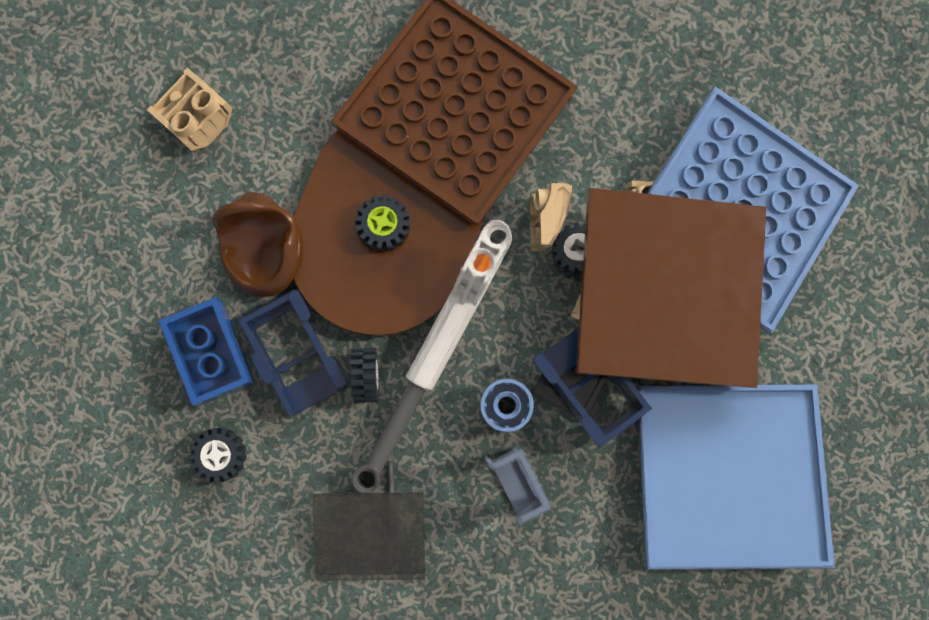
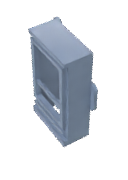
[484,447,552,527]

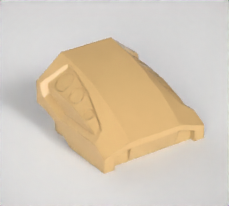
[147,68,232,151]
[530,183,572,252]

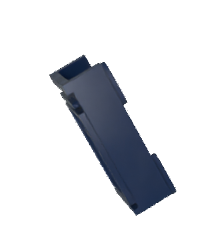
[238,290,346,417]
[533,326,652,448]

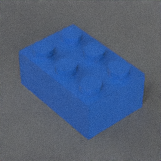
[159,297,256,406]

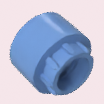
[480,379,534,432]

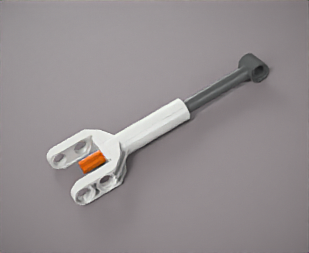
[352,220,512,494]

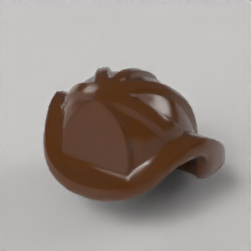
[212,192,300,297]

